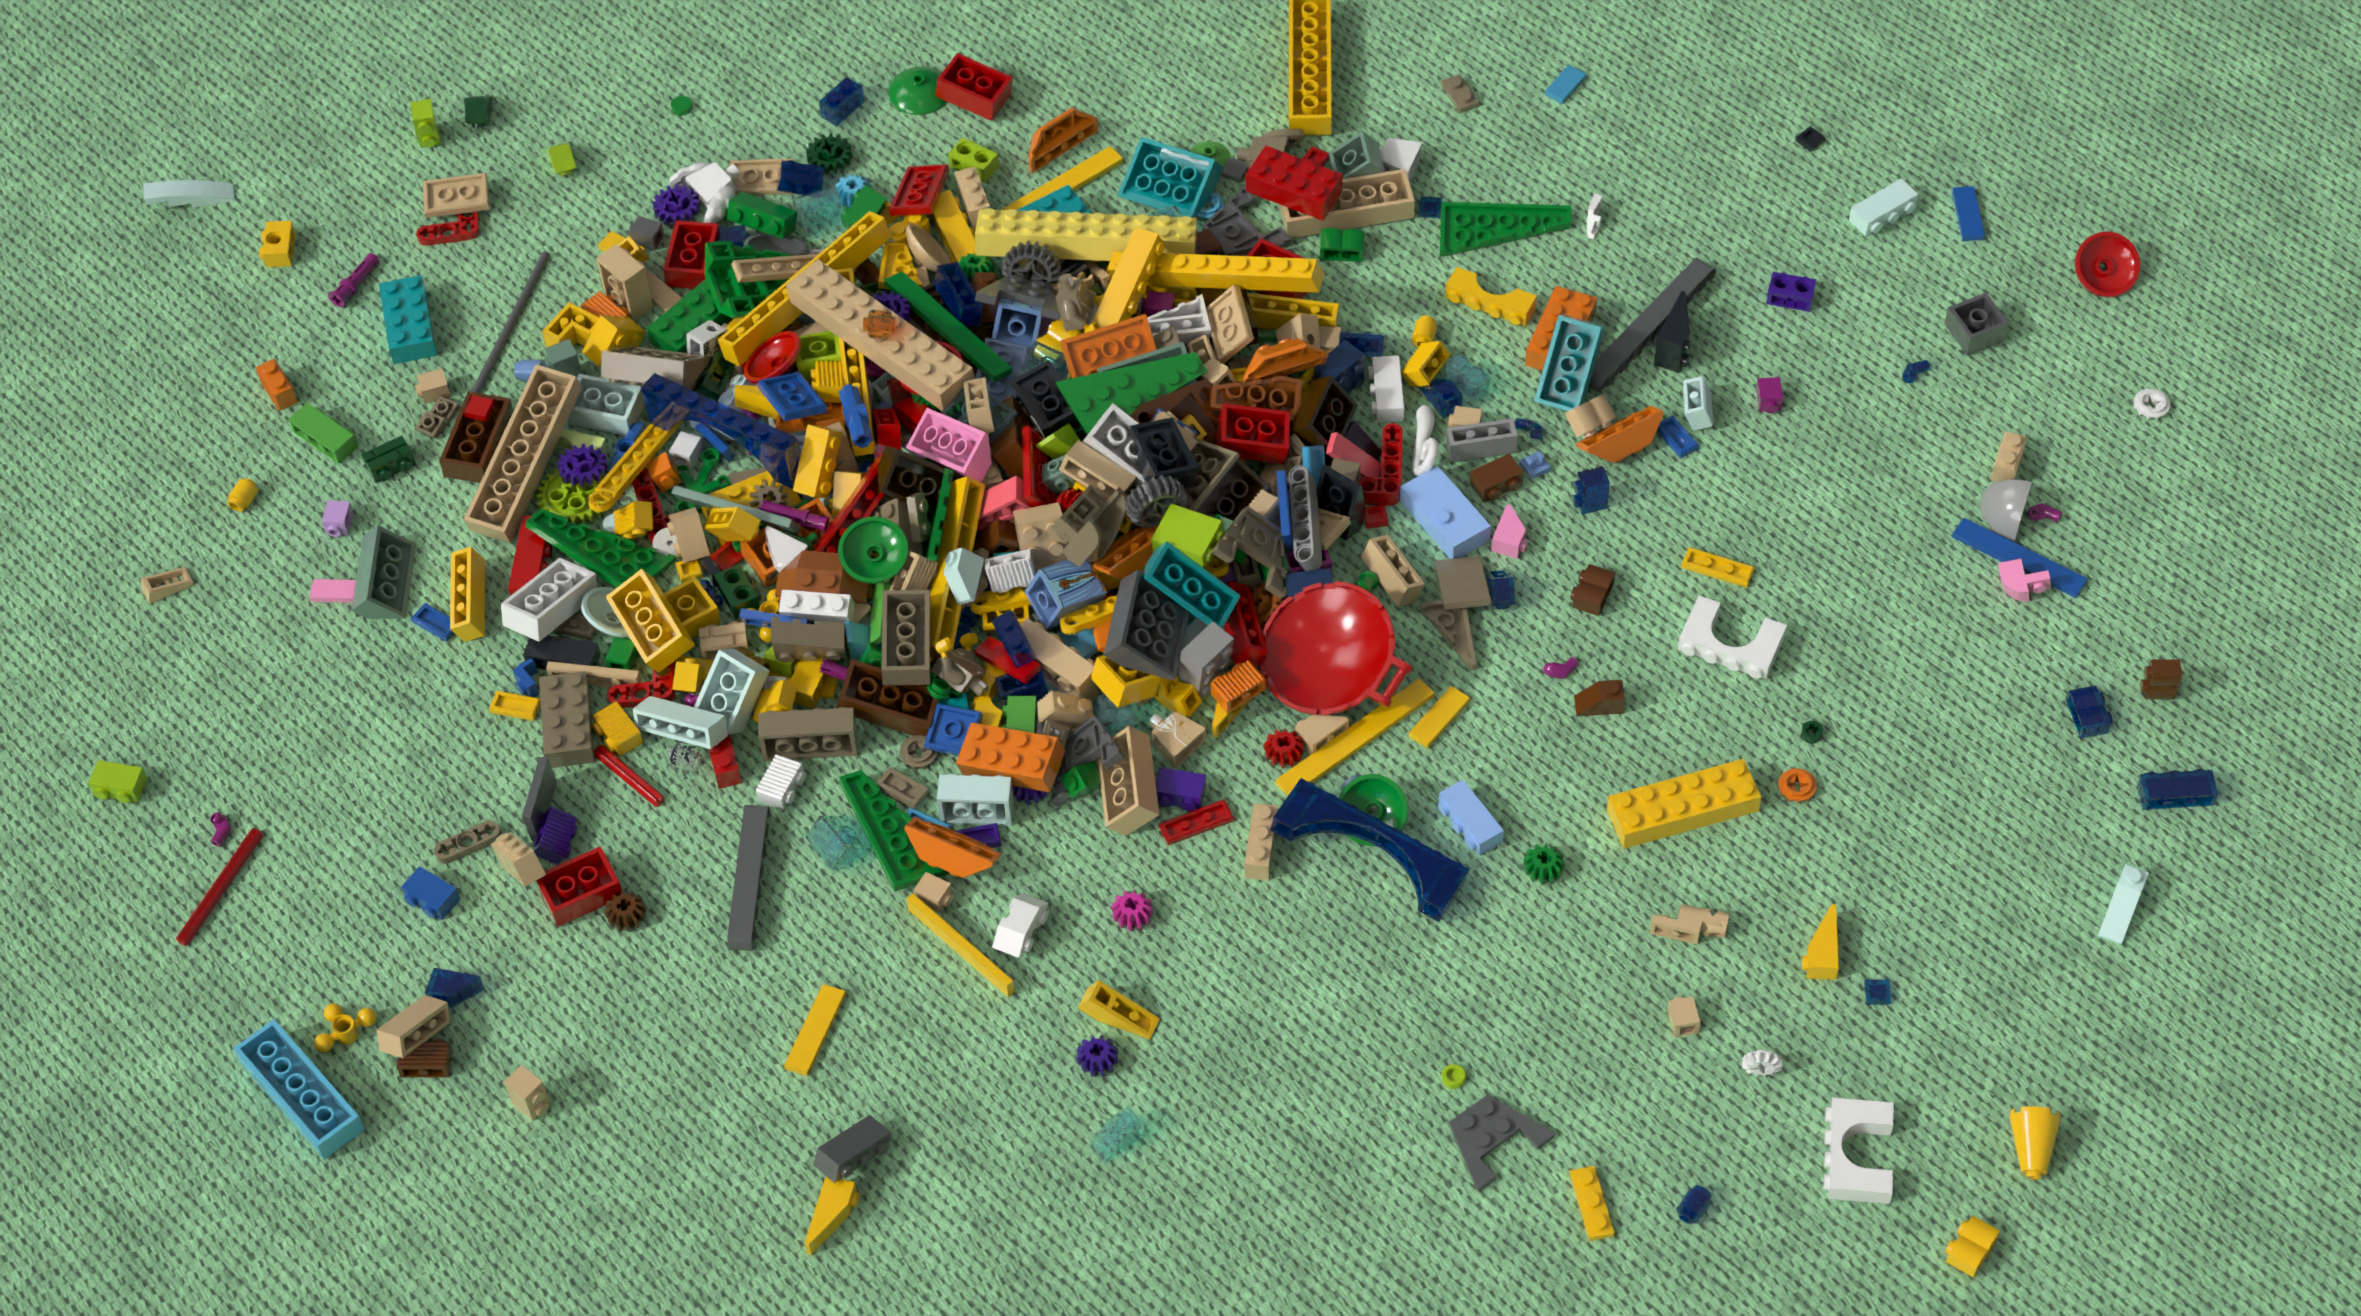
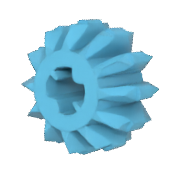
[835,173,871,207]

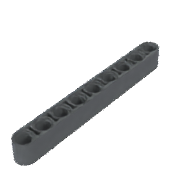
[1589,258,1716,394]

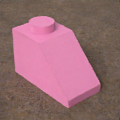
[1492,504,1528,559]

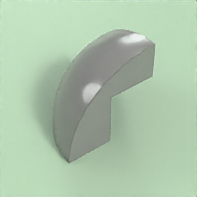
[1980,479,2032,542]

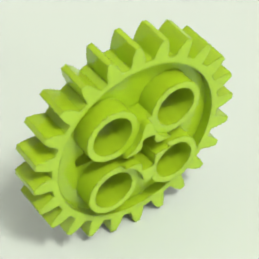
[536,469,605,524]

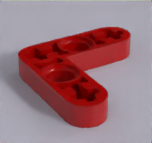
[416,211,480,246]
[607,660,676,708]

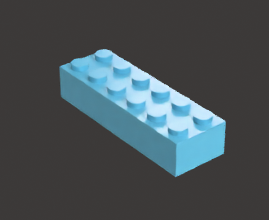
[233,1019,365,1160]

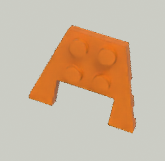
[775,403,845,434]

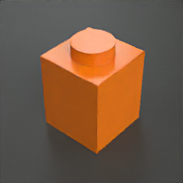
[647,452,682,493]

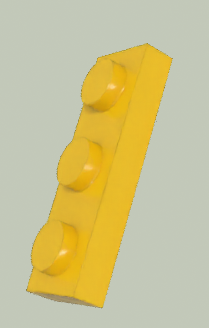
[1569,1166,1614,1241]

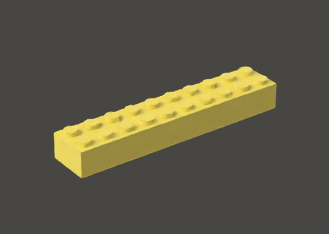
[975,208,1197,261]

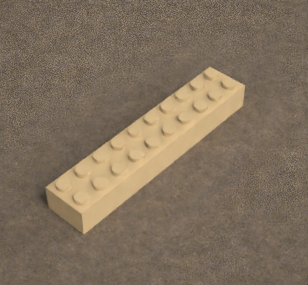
[786,259,975,412]

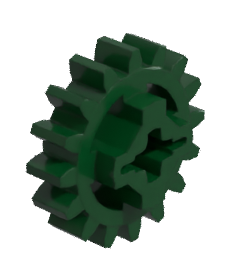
[806,133,853,174]

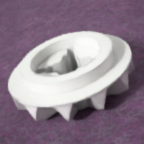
[2133,389,2170,420]
[1742,1050,1783,1077]

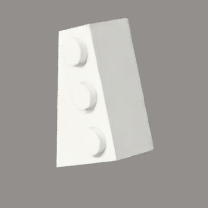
[1147,294,1211,346]

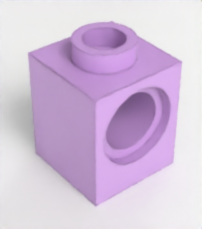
[322,500,354,537]

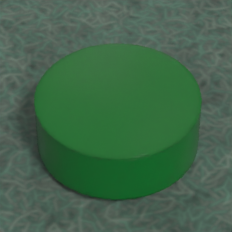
[671,96,693,116]

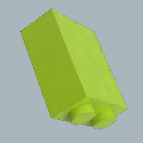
[1151,503,1225,568]

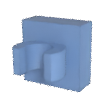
[1519,451,1551,480]

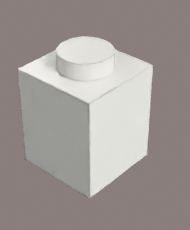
[669,431,703,470]

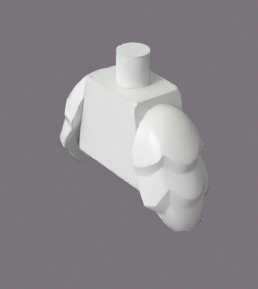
[669,162,740,223]

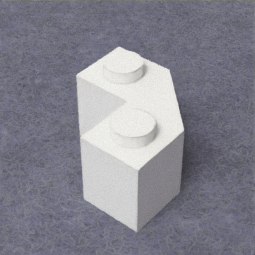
[992,893,1048,958]

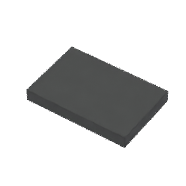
[522,757,557,841]

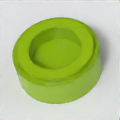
[1441,1064,1466,1089]

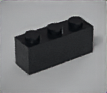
[523,634,601,670]

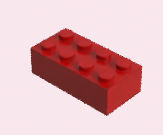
[1245,145,1343,221]

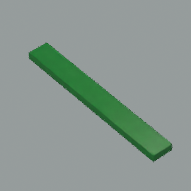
[884,271,1012,382]

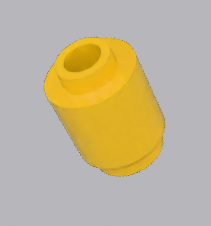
[1411,315,1437,348]
[227,478,258,512]

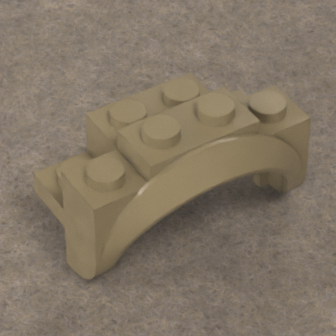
[1052,484,1127,567]

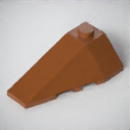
[1210,376,1302,427]

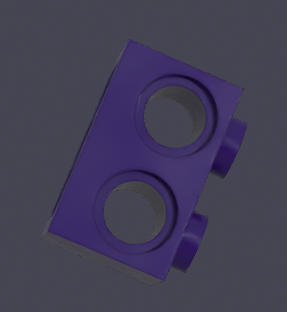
[1766,272,1816,312]

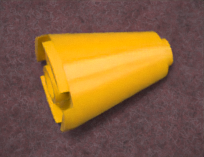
[2009,1106,2061,1180]

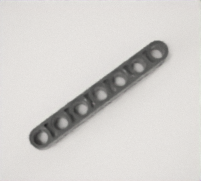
[727,805,770,951]

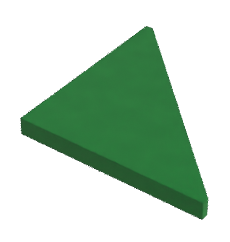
[926,468,954,562]

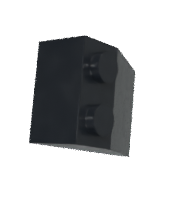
[1654,291,1692,373]
[1010,360,1080,438]
[1130,417,1198,488]
[1317,464,1366,541]

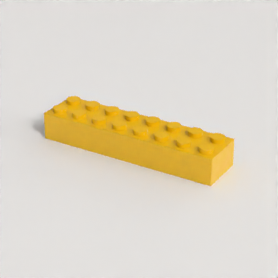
[1289,0,1331,135]

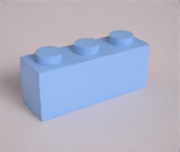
[1438,780,1504,855]

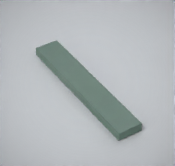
[672,486,800,534]

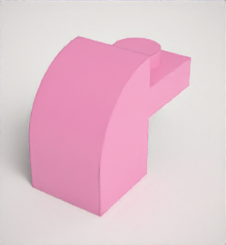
[1998,559,2051,602]

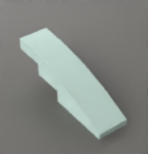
[143,180,235,208]

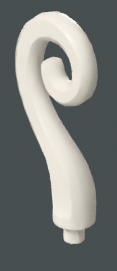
[1412,405,1439,476]

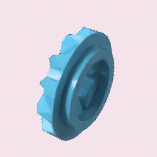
[1196,192,1224,220]

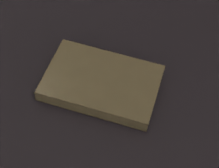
[1434,556,1491,610]

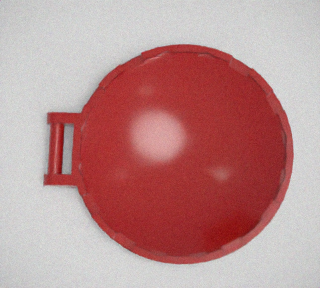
[1259,581,1413,715]

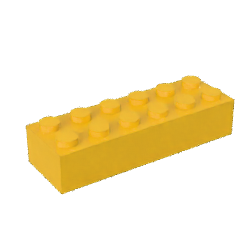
[1607,759,1761,849]

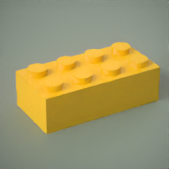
[606,569,695,673]

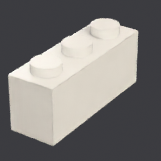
[1368,356,1404,422]
[779,590,856,625]

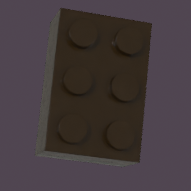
[1290,376,1358,458]

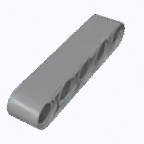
[1289,465,1322,571]

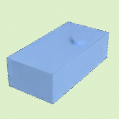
[1400,466,1491,559]

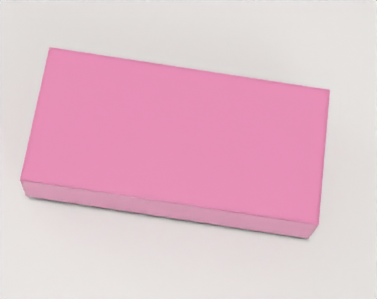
[310,579,356,603]

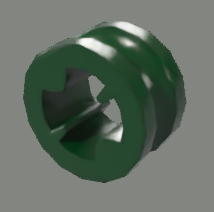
[1801,721,1823,744]

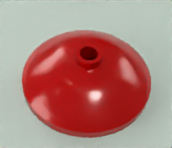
[2074,231,2140,297]
[744,331,801,384]

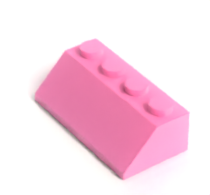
[906,408,992,483]

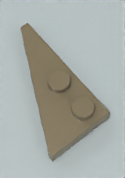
[1420,600,1477,670]

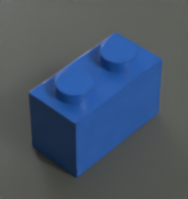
[401,866,461,920]

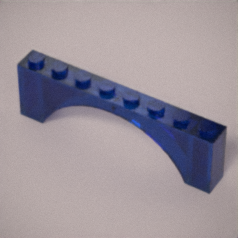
[641,373,801,489]
[1270,778,1470,922]

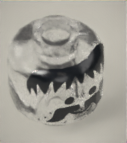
[666,741,703,775]

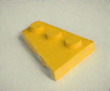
[878,242,922,290]

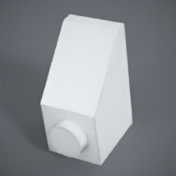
[765,526,808,572]

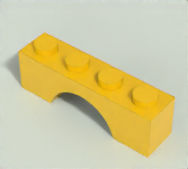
[1445,267,1537,327]
[973,662,1017,728]

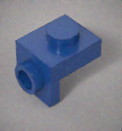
[513,658,539,697]

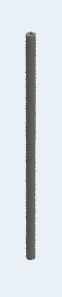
[450,251,550,433]

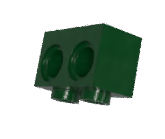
[692,350,736,405]
[714,564,762,619]

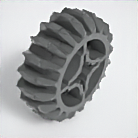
[1002,240,1061,290]
[1125,475,1188,529]

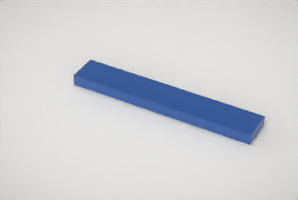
[1952,518,2088,598]

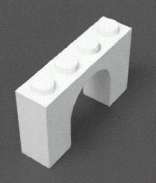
[1678,596,1787,680]
[1823,1097,1893,1204]

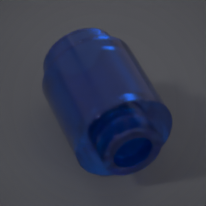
[1676,1185,1712,1224]

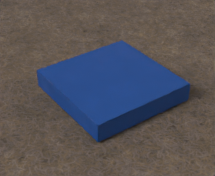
[924,703,983,756]

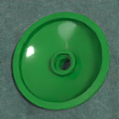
[888,67,947,115]
[838,517,908,584]
[1336,774,1408,846]

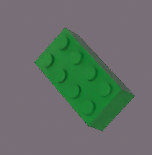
[647,279,734,353]

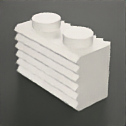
[985,549,1037,593]
[756,754,806,810]

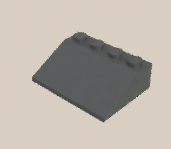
[1104,570,1190,680]

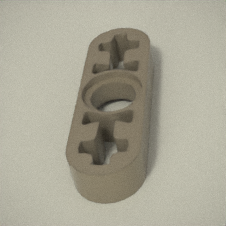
[434,821,501,864]

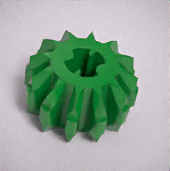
[957,253,994,286]
[1523,843,1565,885]

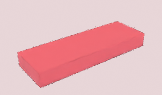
[1326,432,1381,478]

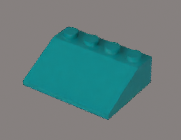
[1117,137,1223,218]

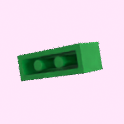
[727,192,798,239]

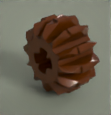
[605,890,647,932]

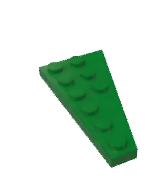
[1440,202,1572,257]
[1055,352,1207,435]
[525,509,676,588]
[839,770,950,892]

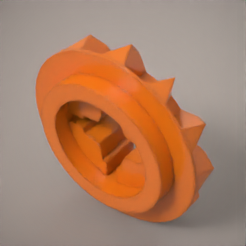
[1778,768,1817,804]

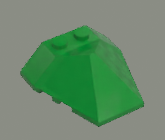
[705,241,792,318]

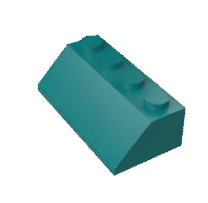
[1144,541,1241,628]

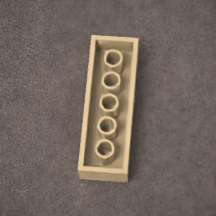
[1279,169,1415,238]

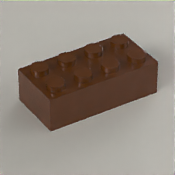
[439,391,514,483]
[990,395,1034,480]
[836,659,938,736]

